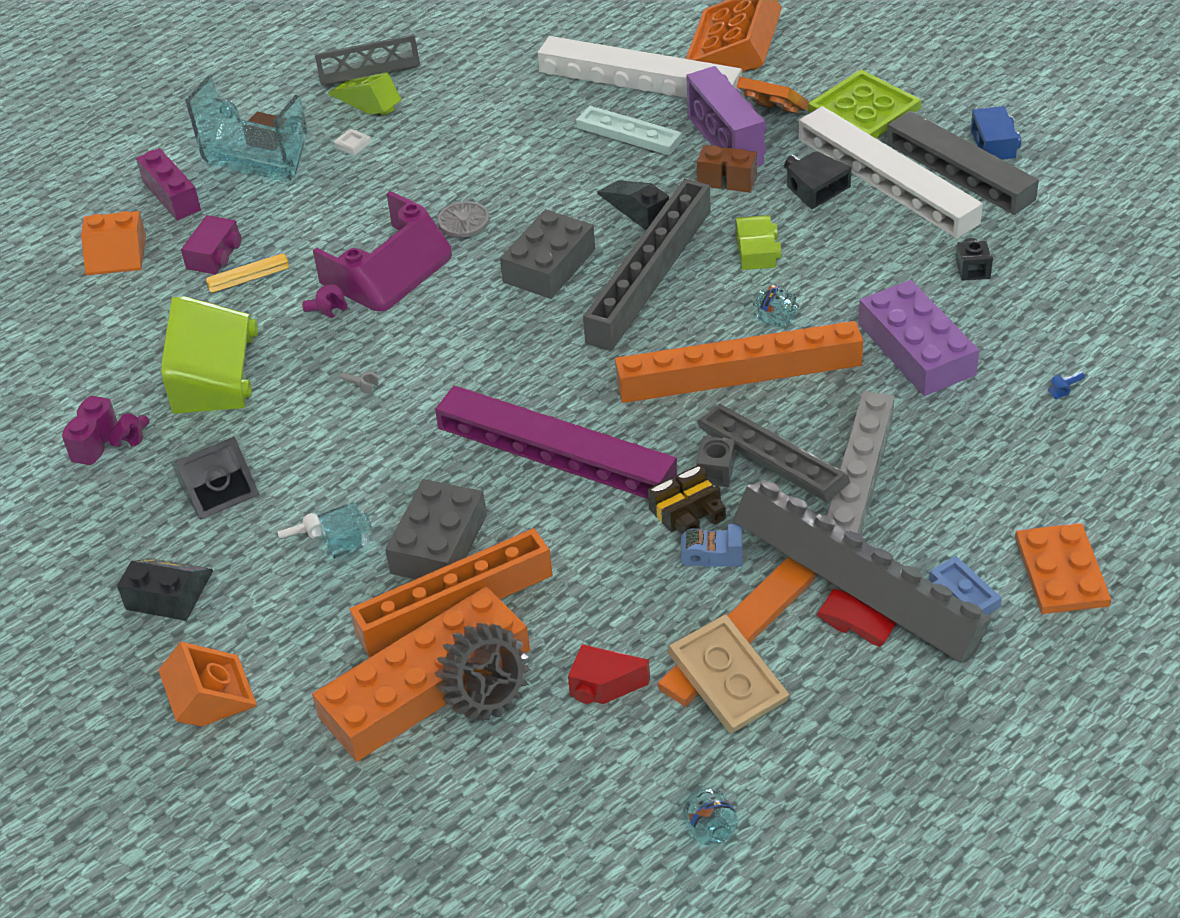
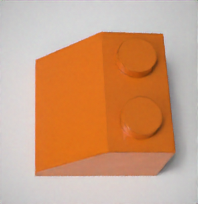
[81,211,146,275]
[158,641,257,727]

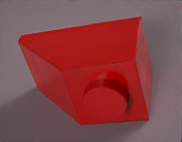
[568,644,650,704]

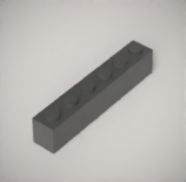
[887,111,1039,215]

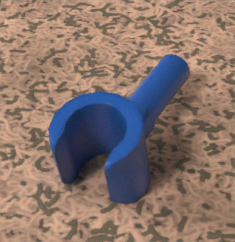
[1048,372,1085,399]

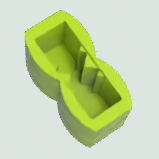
[735,215,781,270]

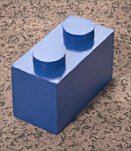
[970,106,1021,160]

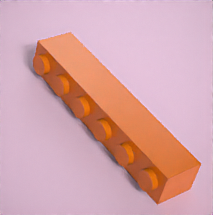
[349,528,553,658]

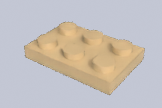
[667,614,790,735]

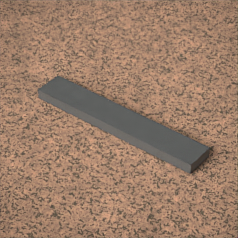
[698,404,851,502]

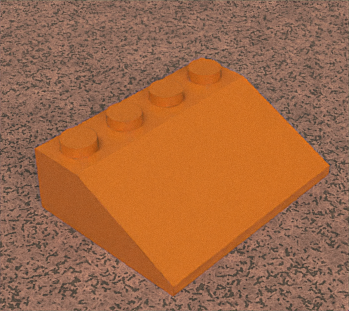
[686,0,782,72]

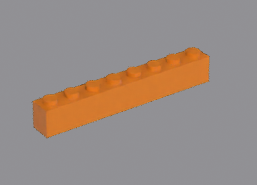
[615,321,863,403]

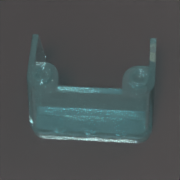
[185,76,308,183]

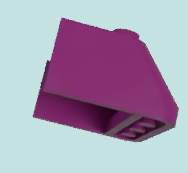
[313,191,452,311]

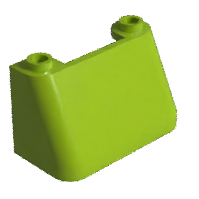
[161,296,258,414]

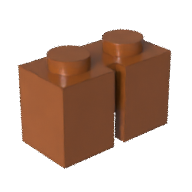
[697,145,757,193]

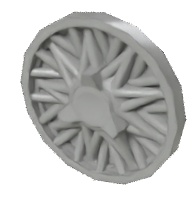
[438,201,489,238]

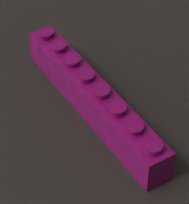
[435,385,677,499]

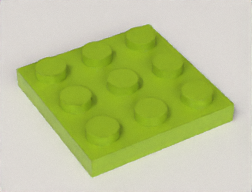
[808,69,921,138]

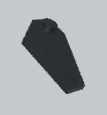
[597,180,669,230]

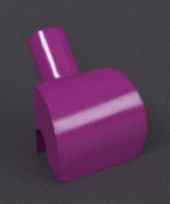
[302,284,348,318]
[109,413,149,447]

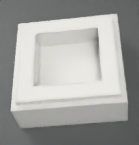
[334,129,371,155]

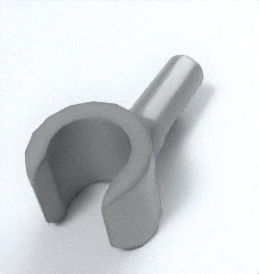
[340,372,378,394]

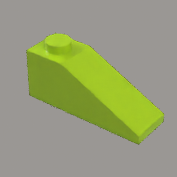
[328,72,402,116]

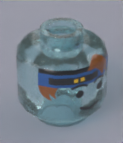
[753,284,799,328]
[683,788,738,846]

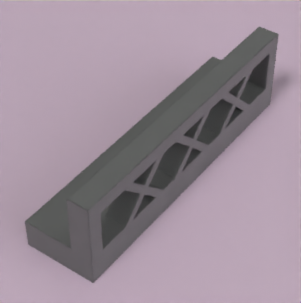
[314,34,420,85]

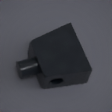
[784,151,852,209]

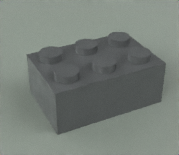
[500,209,596,299]
[385,479,487,579]

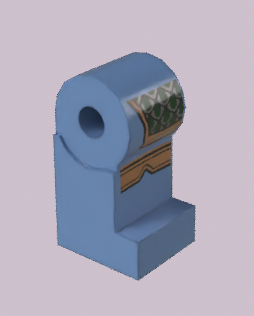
[680,524,743,567]

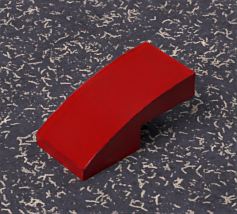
[816,589,896,647]

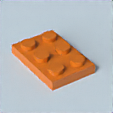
[736,76,810,114]
[1015,523,1111,614]

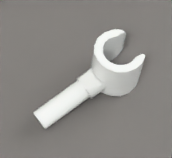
[278,513,326,538]

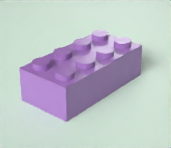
[686,66,767,166]
[858,280,979,396]

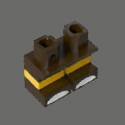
[648,464,726,534]

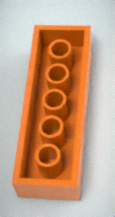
[312,586,530,762]

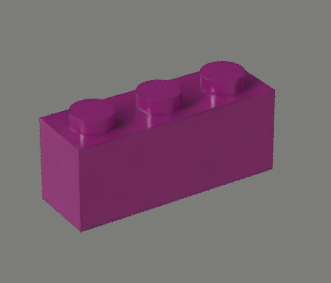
[136,148,201,221]

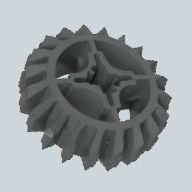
[435,623,531,720]

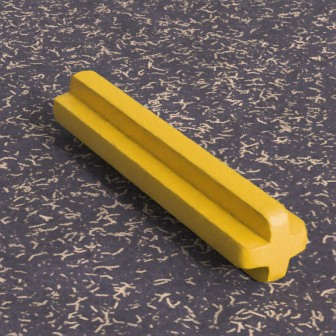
[206,253,289,293]

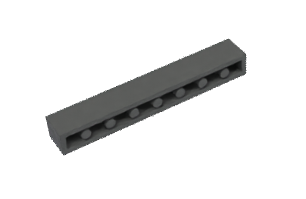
[583,178,711,351]
[733,481,991,663]

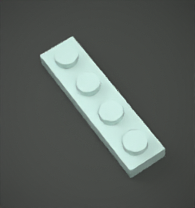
[576,106,682,156]

